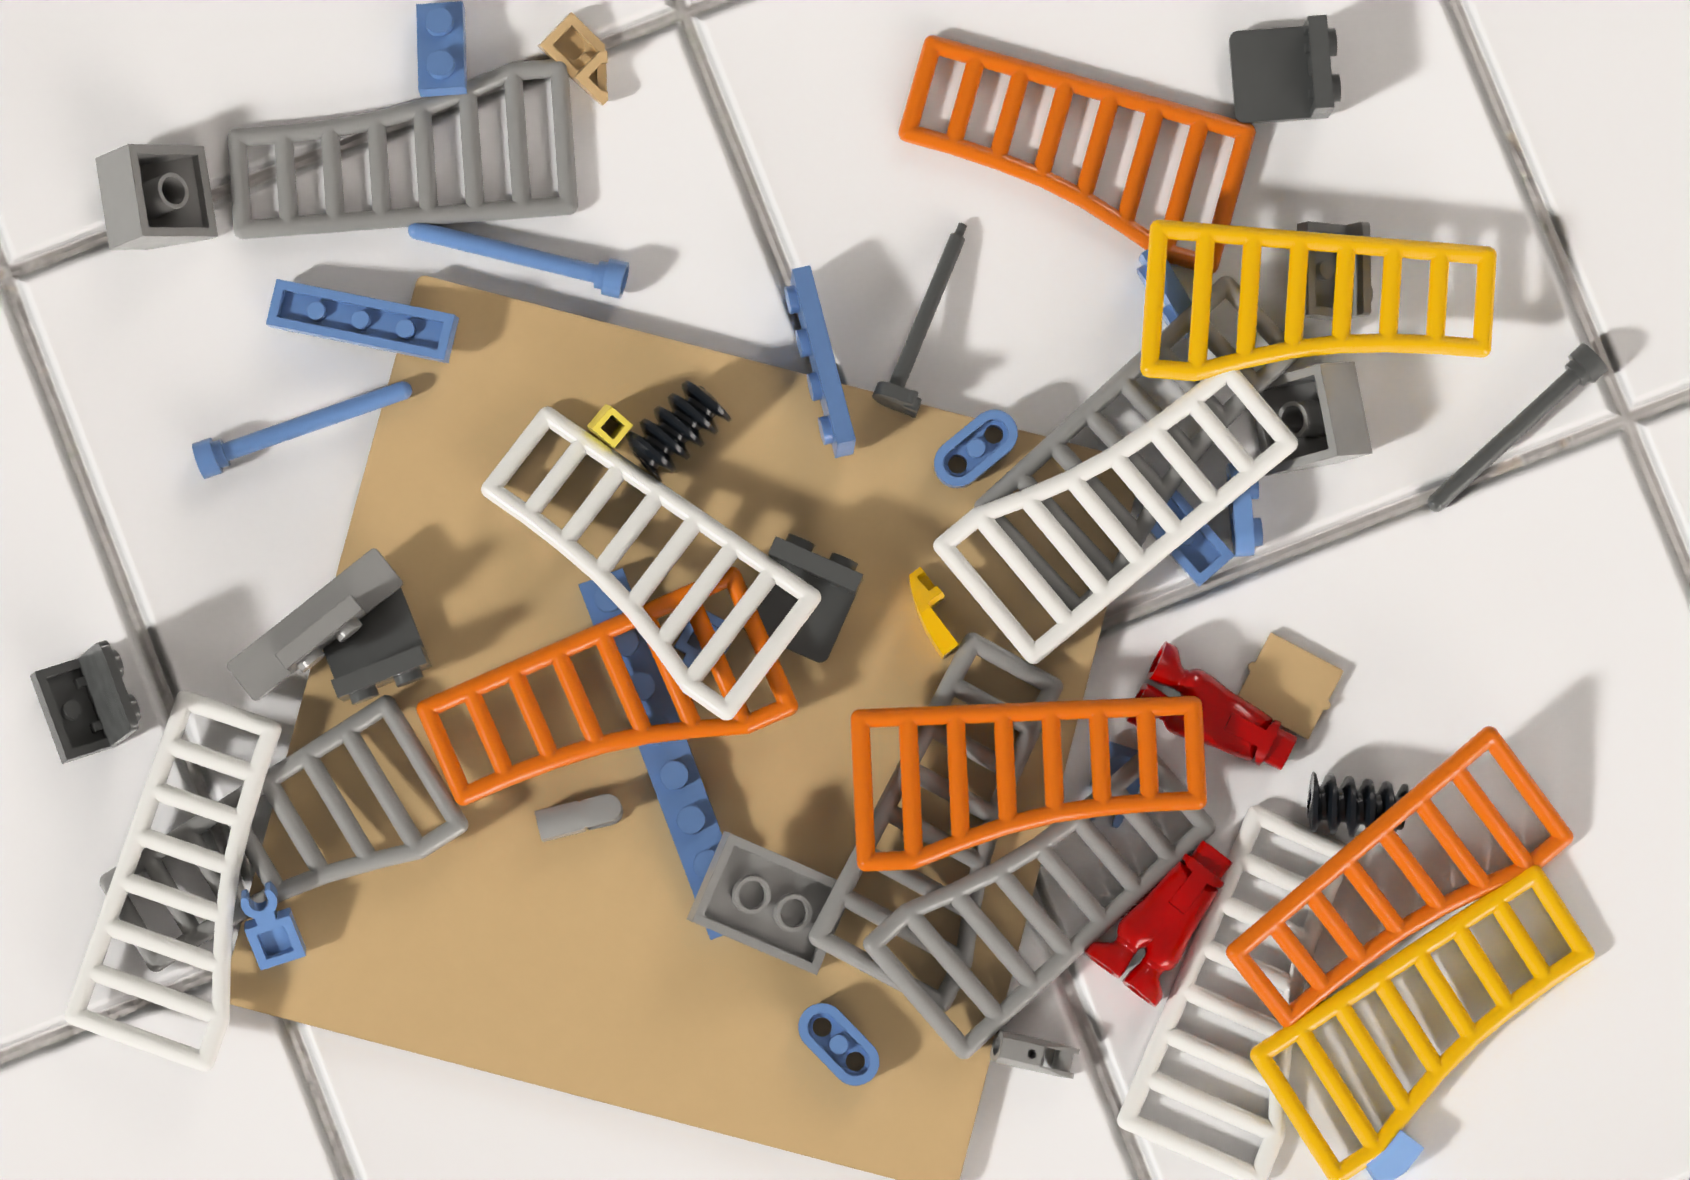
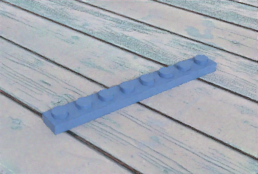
[578,568,723,940]

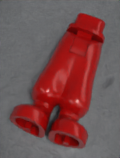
[1125,641,1297,770]
[1084,840,1232,1007]

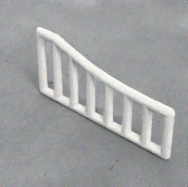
[933,370,1298,664]
[481,406,821,721]
[65,691,282,1071]
[1117,805,1347,1180]

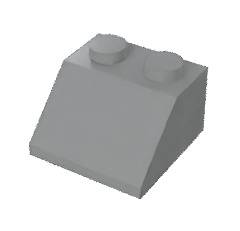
[95,144,218,250]
[1254,362,1373,476]

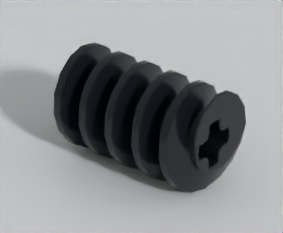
[626,381,731,483]
[1307,771,1409,838]

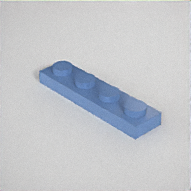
[784,265,856,458]
[266,279,459,363]

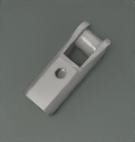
[535,794,623,842]
[990,1030,1080,1079]

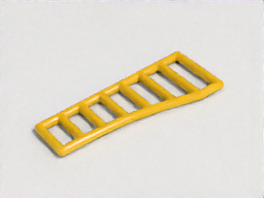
[1140,220,1497,381]
[1250,865,1595,1180]

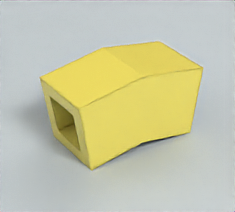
[587,404,633,448]

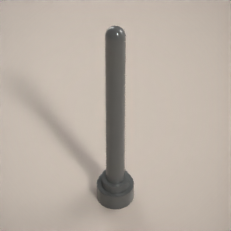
[1427,343,1608,512]

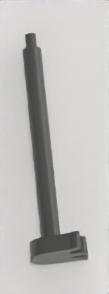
[872,223,967,418]

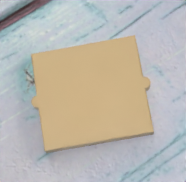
[1238,633,1344,740]

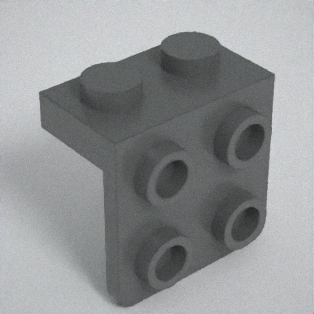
[1229,14,1341,124]
[743,534,863,663]
[323,588,432,705]
[30,640,141,764]

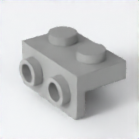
[1297,221,1373,320]

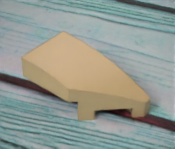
[538,12,608,106]

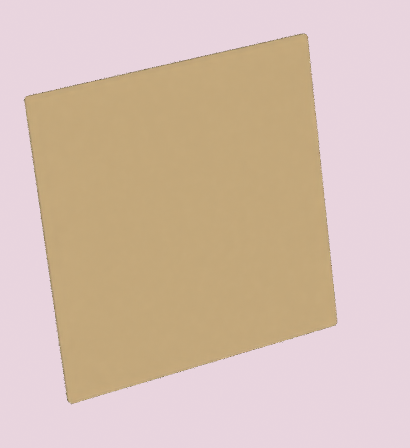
[230,276,1135,1180]

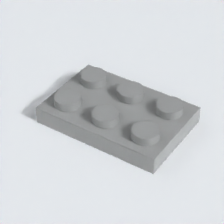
[687,831,845,975]

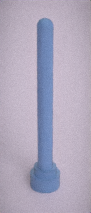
[408,223,629,299]
[192,381,412,479]

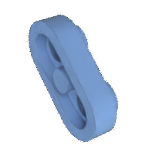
[934,410,1018,488]
[1226,463,1263,557]
[798,1003,879,1086]

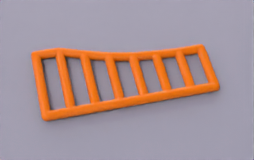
[898,35,1256,273]
[416,566,798,806]
[850,696,1207,872]
[1226,726,1573,1027]

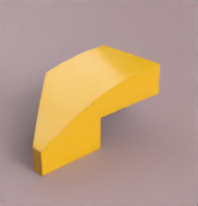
[909,567,959,659]

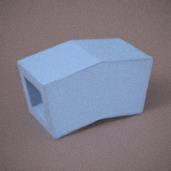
[1366,1130,1424,1180]

